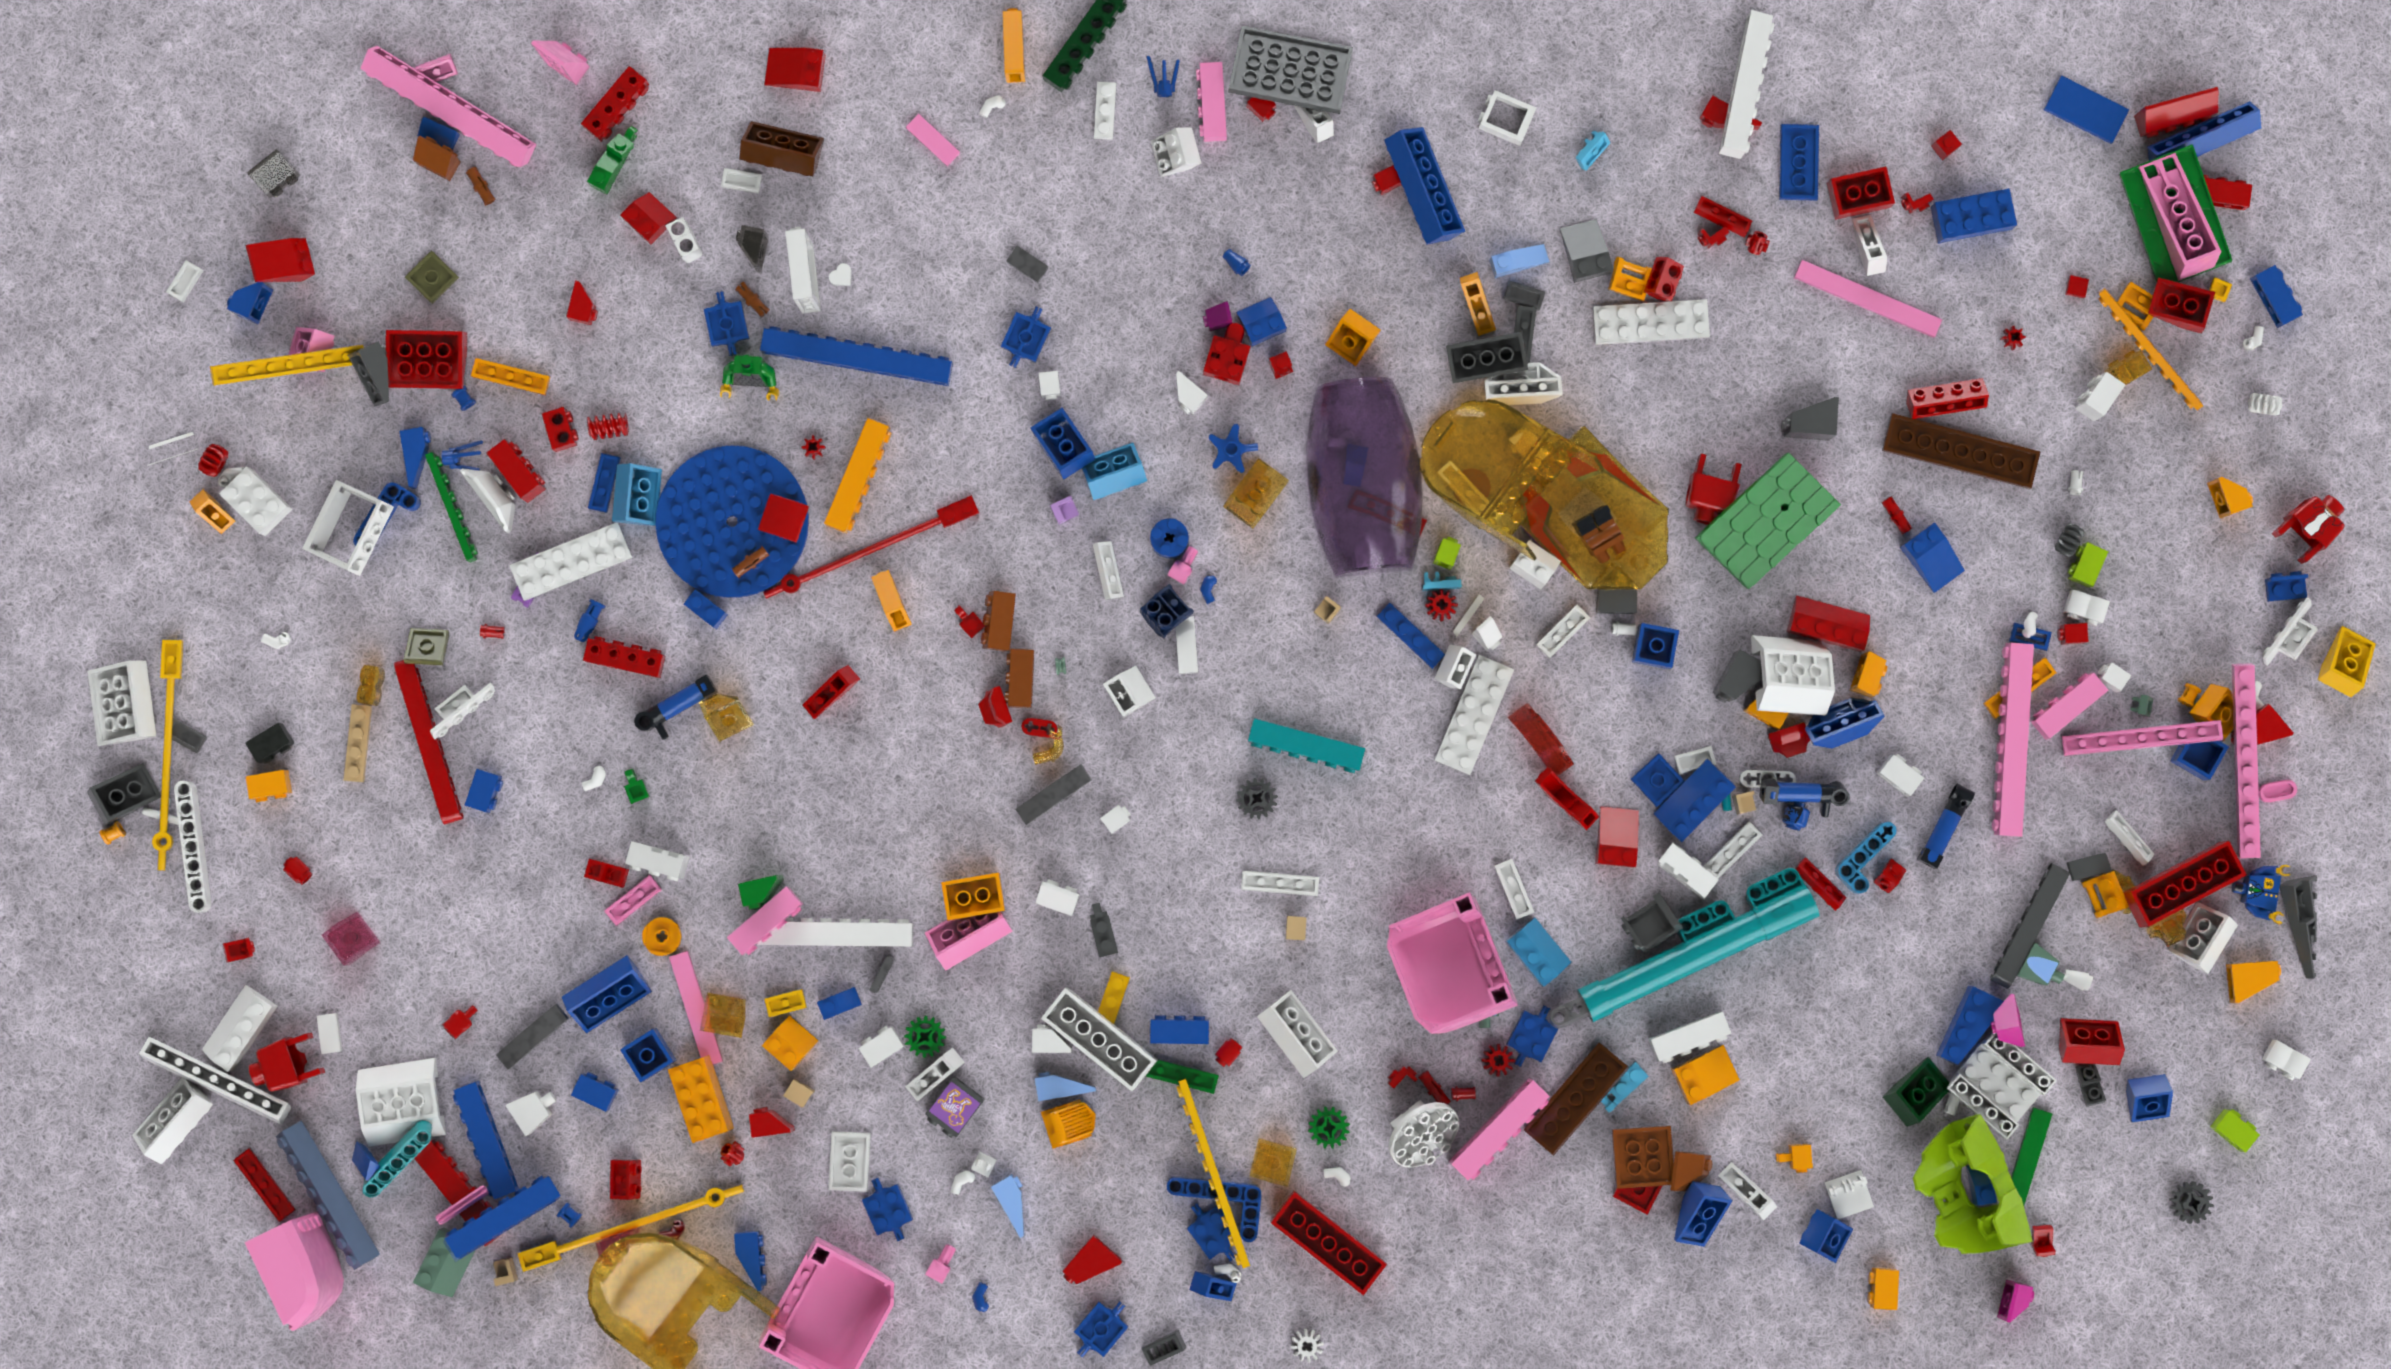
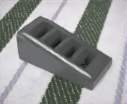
[1141,1330,1186,1366]

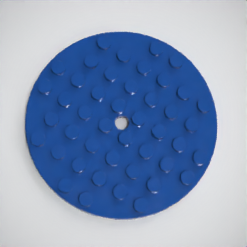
[656,446,809,598]

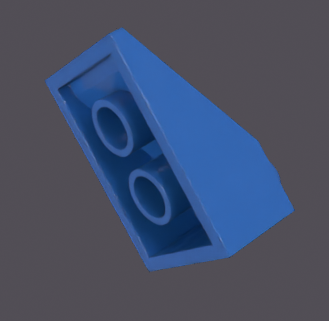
[1900,523,1965,593]
[1674,1181,1733,1247]

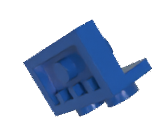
[2265,571,2309,602]

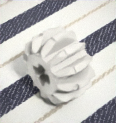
[2248,393,2282,416]
[1290,1328,1324,1363]

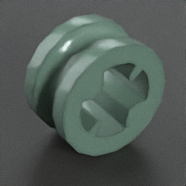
[1055,657,1066,675]

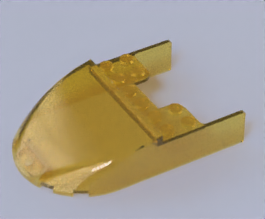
[1419,399,1604,561]
[588,1233,780,1369]

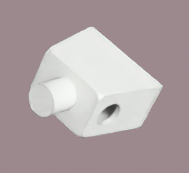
[506,1091,557,1136]

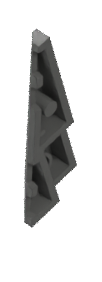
[2280,875,2317,979]

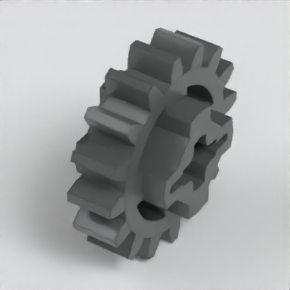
[1236,778,1278,820]
[2169,1181,2214,1224]

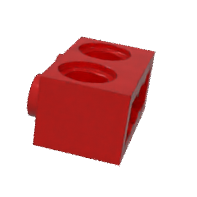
[1644,257,1684,301]
[541,407,579,452]

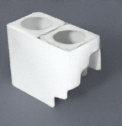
[665,217,703,263]

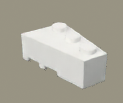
[625,841,690,881]
[1657,843,1718,900]

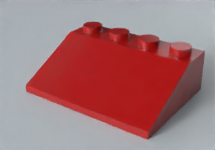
[386,330,467,389]

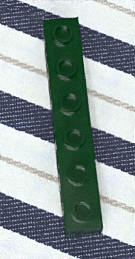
[1042,0,1127,93]

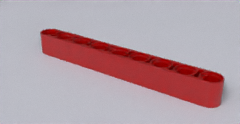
[394,660,464,825]

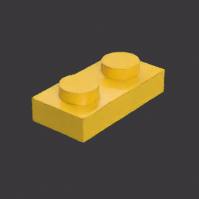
[764,989,807,1017]

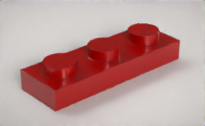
[1693,196,1752,238]
[1795,857,1847,911]

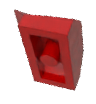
[978,686,1013,728]
[1767,722,1810,758]

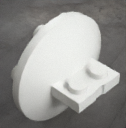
[1389,1100,1459,1168]

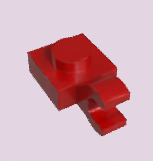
[954,605,985,639]

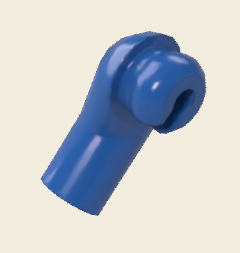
[1200,575,1217,604]

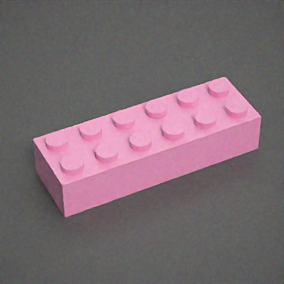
[1448,1078,1550,1180]

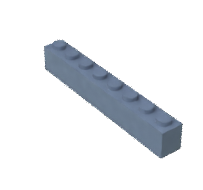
[276,1121,380,1270]

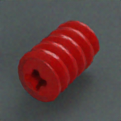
[587,412,629,440]

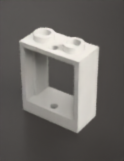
[1477,90,1536,146]

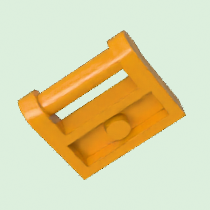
[1608,257,1652,301]
[2111,282,2153,331]
[2081,871,2129,918]

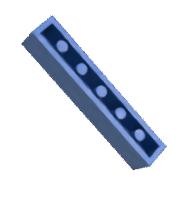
[2147,101,2262,161]
[453,1081,519,1200]

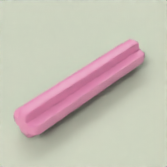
[435,1185,489,1225]

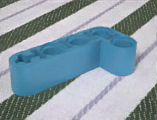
[1835,822,1897,894]

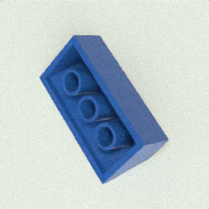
[1653,758,1736,842]
[562,955,652,1034]

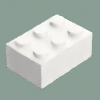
[219,467,292,536]

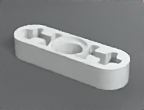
[1739,770,1796,788]

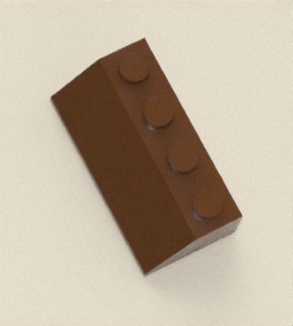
[739,121,824,177]

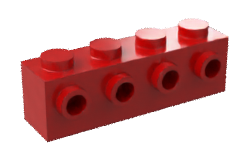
[581,66,649,142]
[1906,378,1989,419]
[583,636,666,678]

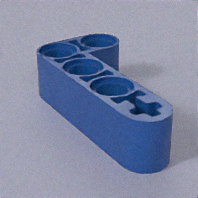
[353,482,421,546]

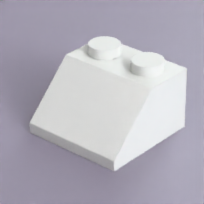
[1509,540,1561,590]
[1032,1024,1072,1053]

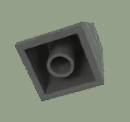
[1781,397,1839,441]
[1713,650,1762,703]

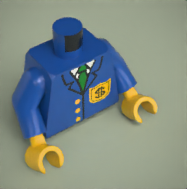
[2232,865,2291,924]

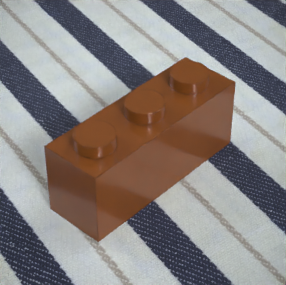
[981,591,1016,651]
[1005,649,1034,708]

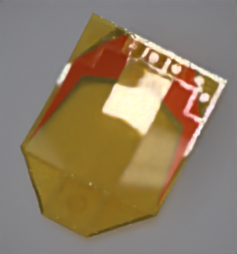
[1503,426,1669,589]

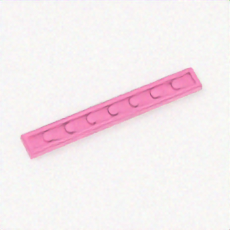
[1794,260,1942,338]
[2062,720,2223,756]

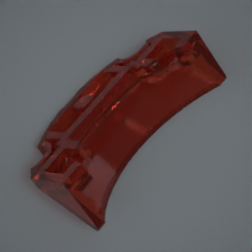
[1507,703,1574,776]

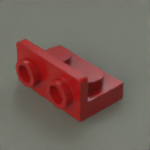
[610,1159,642,1200]

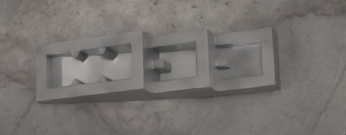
[1016,764,1092,825]
[496,1004,569,1070]

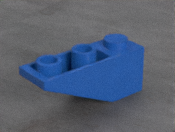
[734,1230,767,1291]

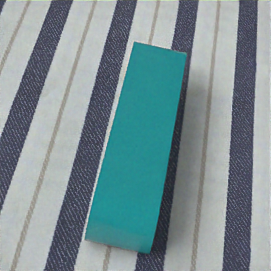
[362,1120,432,1198]

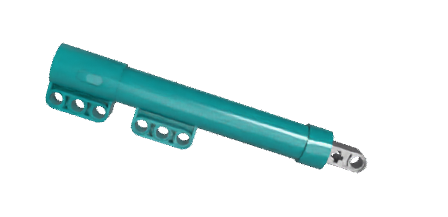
[1550,868,1820,1029]

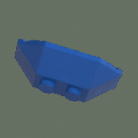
[1805,698,1885,749]

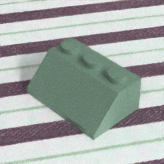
[413,1227,475,1297]

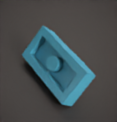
[1576,131,1610,171]
[1422,572,1462,591]

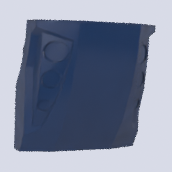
[1140,584,1194,639]

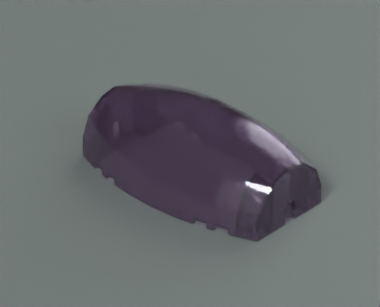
[1306,377,1423,578]

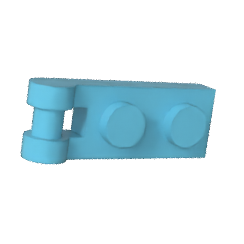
[1601,1062,1649,1113]

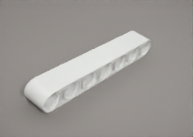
[174,781,211,913]

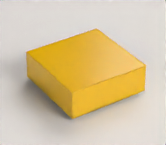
[2209,277,2232,303]

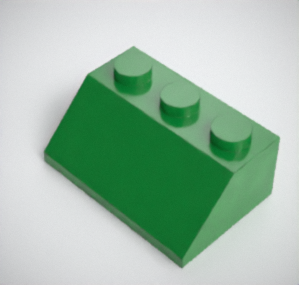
[738,875,784,910]

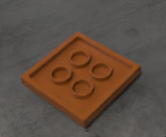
[1612,1125,1674,1189]

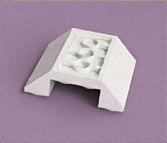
[1751,635,1835,716]
[1947,1032,2057,1140]
[356,1058,446,1147]

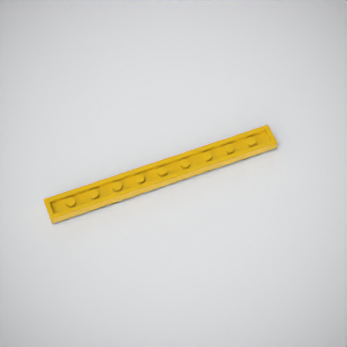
[1176,1079,1250,1268]

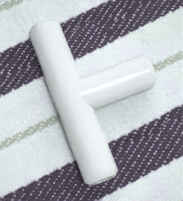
[142,798,178,825]

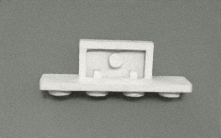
[2262,597,2318,666]
[430,683,495,739]

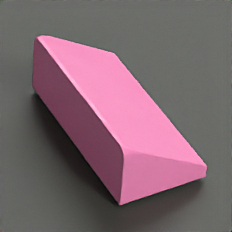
[415,54,458,82]

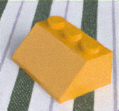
[941,872,1005,921]

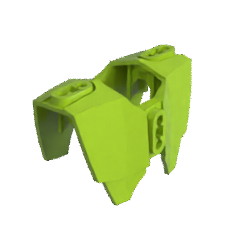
[1913,1114,2033,1254]

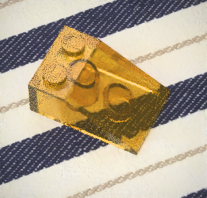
[1223,458,1289,529]

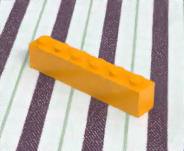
[824,418,892,534]

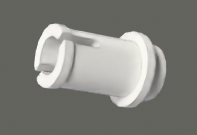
[2068,470,2084,495]
[1611,621,1636,636]
[1943,1092,1960,1116]

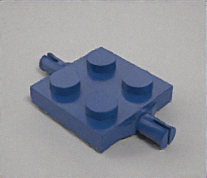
[704,291,750,356]
[1001,306,1051,368]
[1506,1005,1558,1067]
[862,1177,913,1242]
[1186,1203,1241,1261]
[1074,1301,1129,1357]

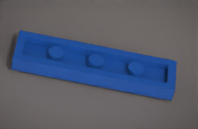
[1377,603,1445,669]

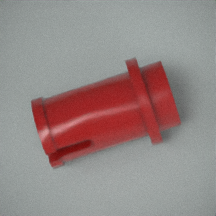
[480,624,505,639]
[1451,1086,1476,1102]

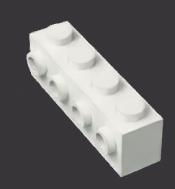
[1648,1011,1731,1063]

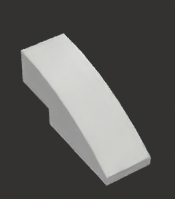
[1176,616,1198,674]

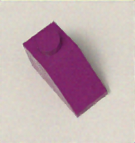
[1202,301,1232,331]

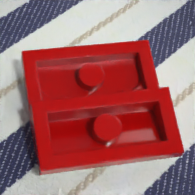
[758,493,809,543]

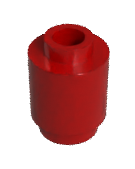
[283,857,313,885]
[1215,1038,1243,1067]

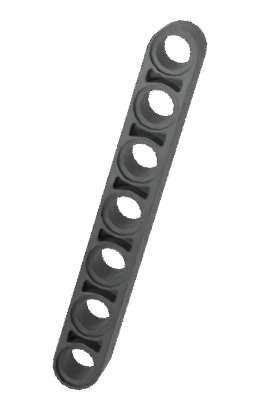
[1990,863,2069,989]

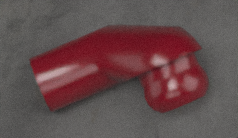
[659,1220,685,1242]

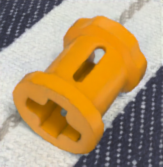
[2177,683,2202,708]
[99,821,126,845]

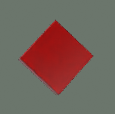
[2065,275,2089,299]

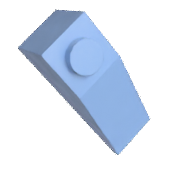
[1489,244,1549,278]
[1034,1071,1096,1102]
[991,1174,1024,1238]

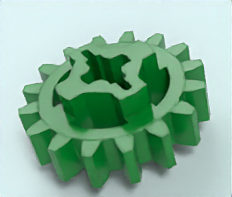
[904,1015,947,1058]
[1308,1106,1350,1149]

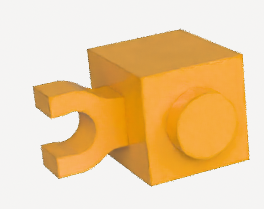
[1776,1144,1813,1173]

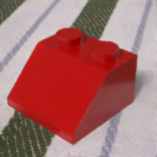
[620,192,677,245]
[749,1107,795,1138]

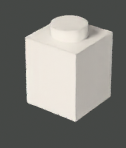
[1039,371,1061,401]
[2098,663,2131,692]
[1100,805,1131,834]

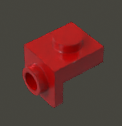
[1901,192,1934,213]
[1698,226,1730,249]
[1874,858,1906,893]
[222,937,255,963]
[1387,1066,1418,1089]
[2031,1225,2056,1257]

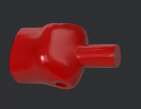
[442,1005,478,1039]

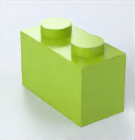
[2067,542,2109,588]
[2210,1109,2260,1153]

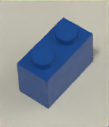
[684,589,728,630]
[464,769,503,813]
[571,1072,619,1112]

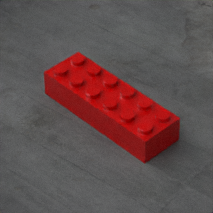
[2123,841,2247,928]
[1270,1190,1387,1296]

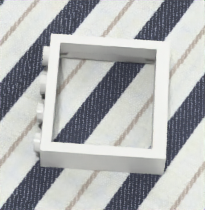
[785,227,821,314]
[302,480,394,576]

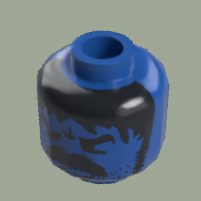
[1782,802,1810,831]

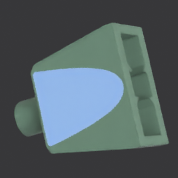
[2017,943,2065,986]

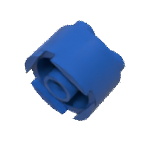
[1150,518,1189,559]

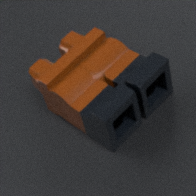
[1572,505,1626,564]

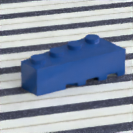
[1936,986,2004,1065]

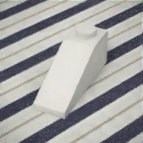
[1294,105,1334,143]
[1852,215,1887,276]
[1472,616,1502,651]
[905,1048,965,1101]
[1718,1162,1777,1221]

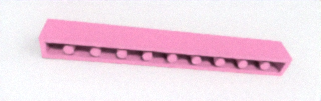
[360,46,536,167]
[1992,643,2034,837]
[2232,663,2261,858]

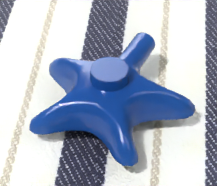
[1209,424,1258,473]

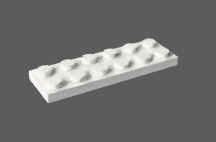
[1593,299,1710,345]
[509,522,632,601]
[1434,655,1514,775]

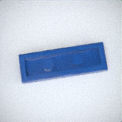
[588,453,621,513]

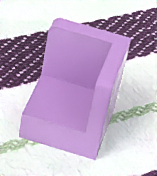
[1050,496,1079,524]

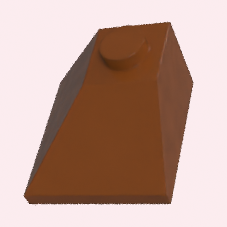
[1670,1151,1713,1191]

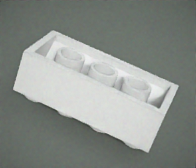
[202,985,278,1072]
[1257,990,1338,1078]
[132,1078,213,1164]

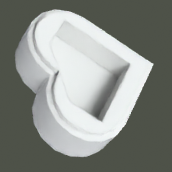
[829,263,852,286]

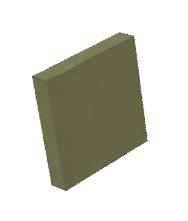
[405,250,459,304]
[403,628,449,666]

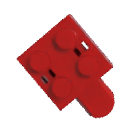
[1203,323,1251,386]

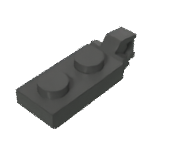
[1090,903,1118,958]

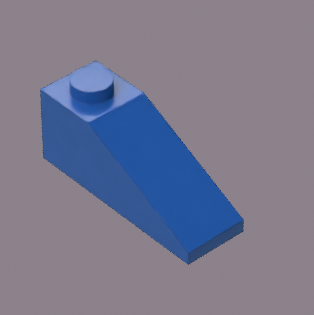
[399,427,431,489]

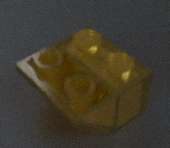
[700,992,746,1038]

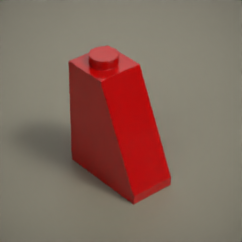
[2231,704,2294,745]
[1062,1234,1123,1284]

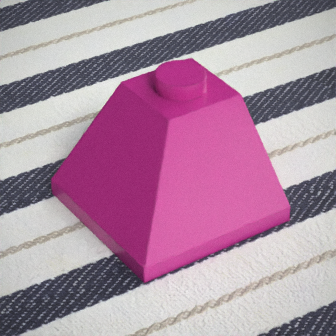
[1991,994,2025,1047]
[1997,1279,2034,1323]

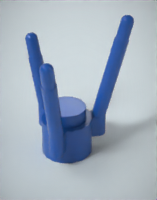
[1147,56,1180,97]
[442,440,483,471]

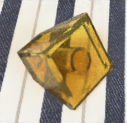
[699,694,754,742]

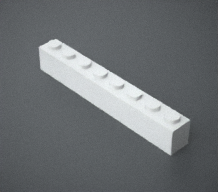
[1719,10,1774,159]
[757,918,913,947]
[139,1037,291,1125]

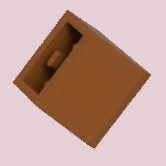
[413,136,461,181]

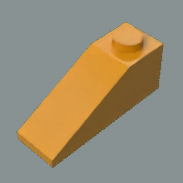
[1460,272,1496,336]

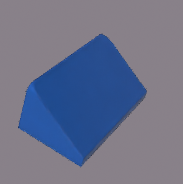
[417,116,460,150]
[352,1141,380,1181]

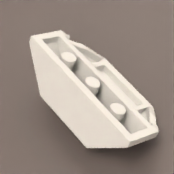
[1484,362,1563,406]
[460,468,516,533]

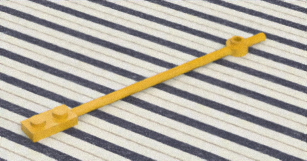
[152,640,183,871]
[517,1184,744,1272]

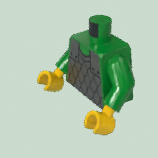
[720,355,779,401]

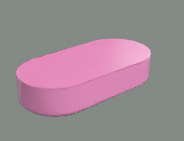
[2258,780,2297,803]

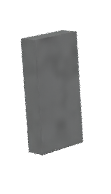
[1006,246,1049,283]
[1503,280,1545,311]
[163,718,207,754]
[869,955,894,993]

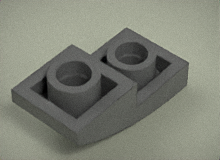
[2066,853,2112,881]
[2076,1064,2106,1107]

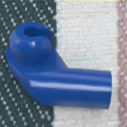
[972,1282,989,1312]

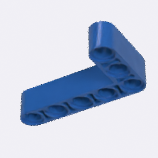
[1167,1176,1261,1242]

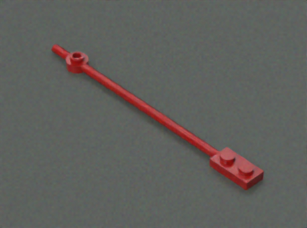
[763,495,979,599]

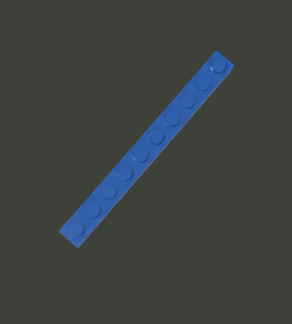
[760,326,953,386]

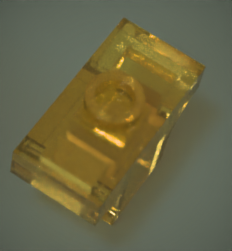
[2147,909,2187,947]

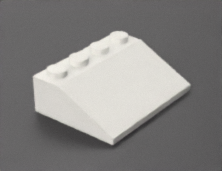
[88,661,156,746]

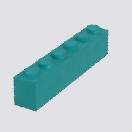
[1248,718,1366,774]

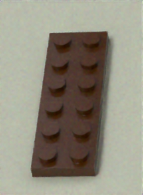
[1524,1042,1629,1156]

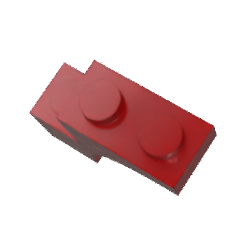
[1535,767,1599,831]

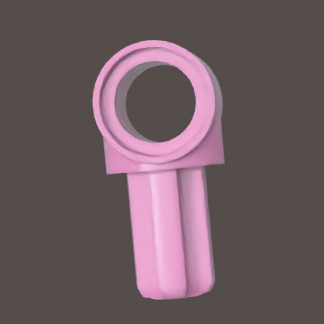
[1167,546,1198,585]
[925,1244,956,1284]

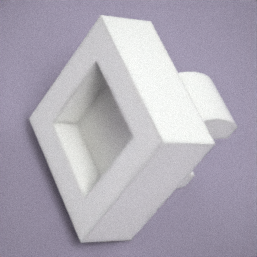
[971,1151,997,1177]

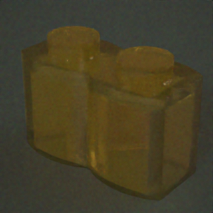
[2105,350,2152,385]
[357,665,385,706]

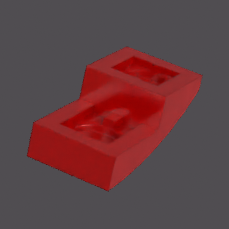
[584,859,629,888]

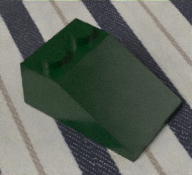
[1883,1057,1949,1127]

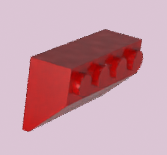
[2134,86,2219,138]
[1786,595,1870,652]

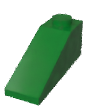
[587,150,630,195]

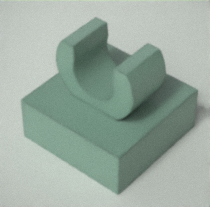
[2130,695,2153,717]

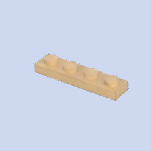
[343,704,372,782]

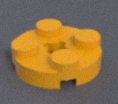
[642,917,682,956]

